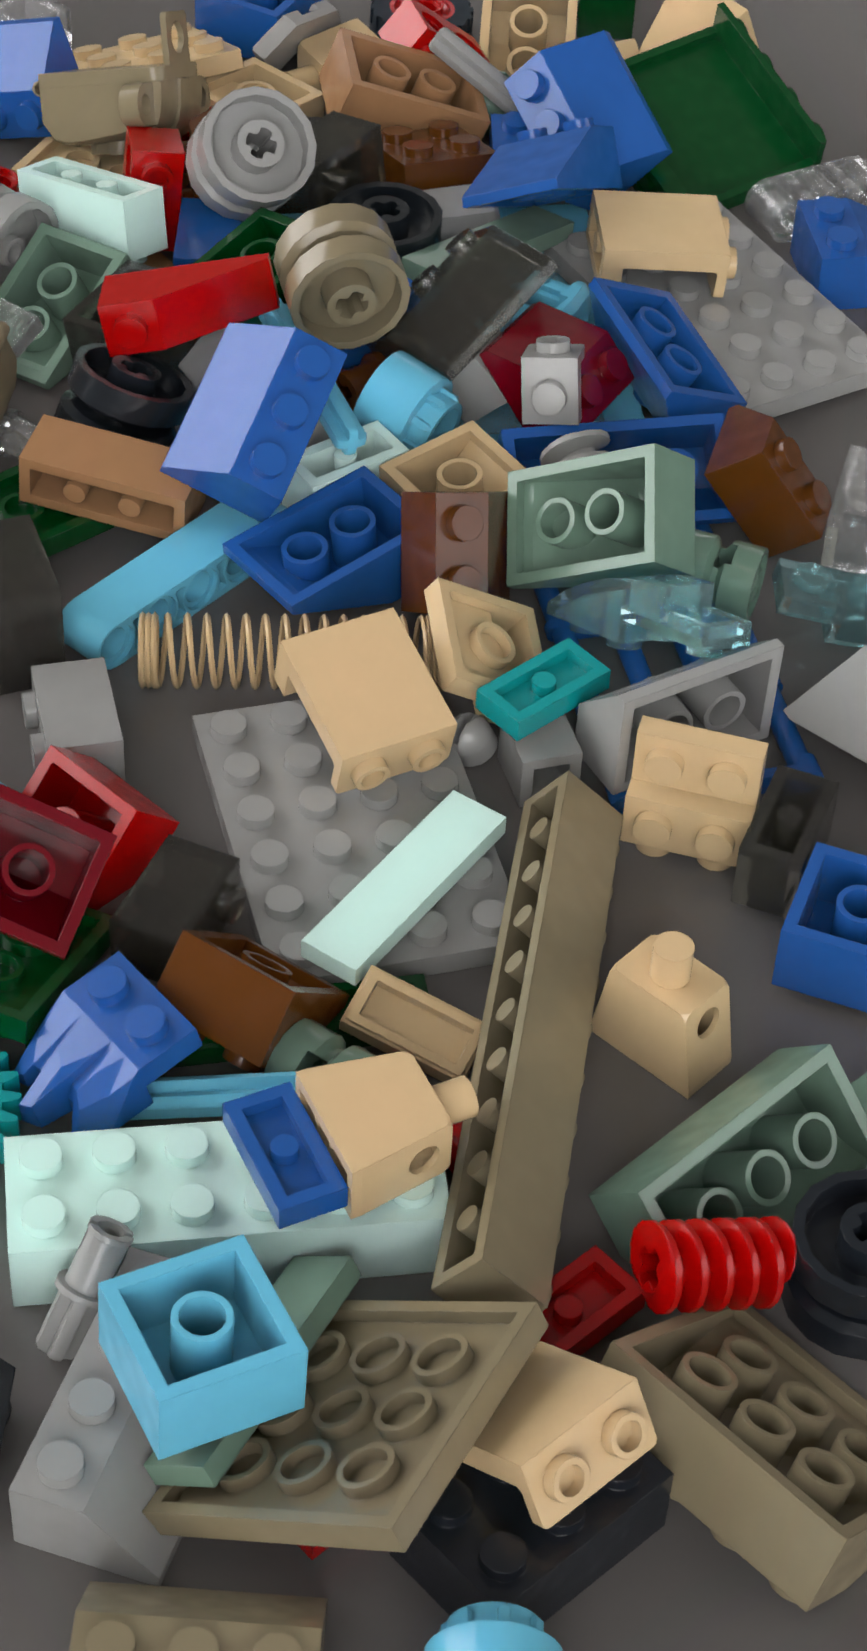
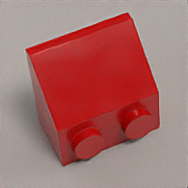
[22,745,180,910]

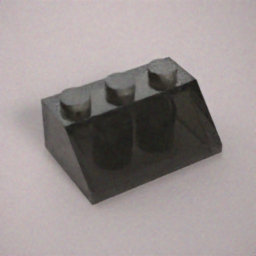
[366,225,559,382]

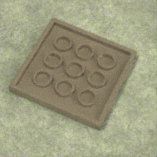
[142,1300,549,1553]

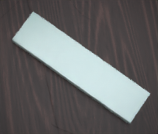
[301,790,506,986]

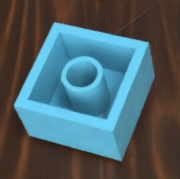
[98,1234,308,1461]

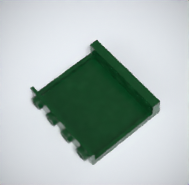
[624,2,827,209]

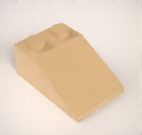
[479,0,578,77]

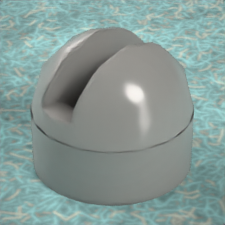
[452,712,498,767]

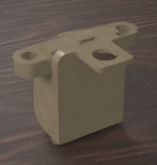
[32,10,210,155]

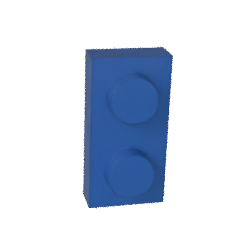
[222,1082,348,1229]

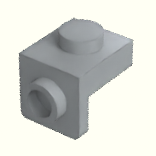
[521,335,585,425]

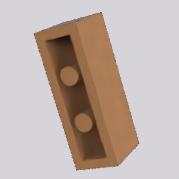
[19,414,206,539]

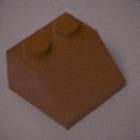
[704,405,832,558]
[401,491,510,614]
[156,929,350,1073]

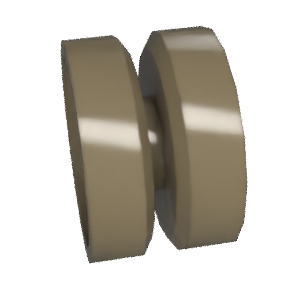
[273,203,411,349]

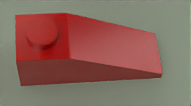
[97,253,280,357]

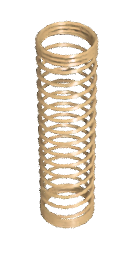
[138,611,442,691]

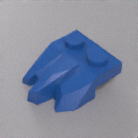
[14,951,203,1132]

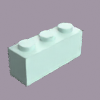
[17,156,168,265]

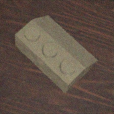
[69,1581,328,1651]

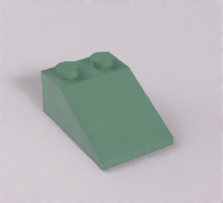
[0,223,137,390]
[506,443,695,589]

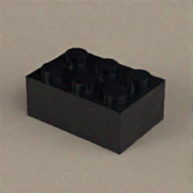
[389,1451,674,1622]

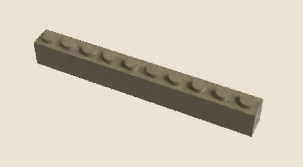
[431,770,623,1312]

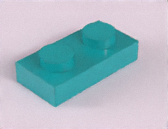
[475,638,611,741]

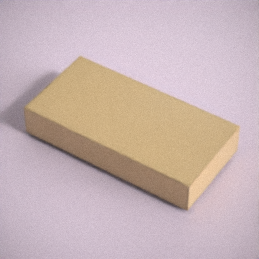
[339,965,482,1082]

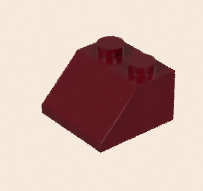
[479,301,635,427]
[0,784,117,960]

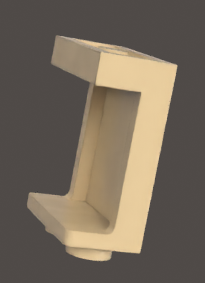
[586,190,737,298]
[274,607,458,794]
[462,1341,657,1529]

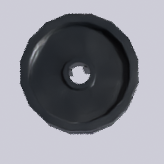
[329,181,443,300]
[54,343,194,447]
[781,1169,867,1361]

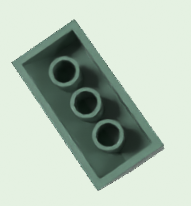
[588,1044,867,1264]

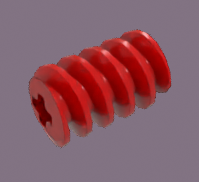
[630,1216,797,1314]

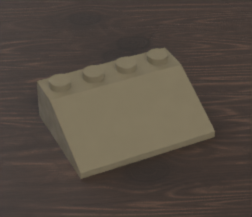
[600,1306,867,1612]

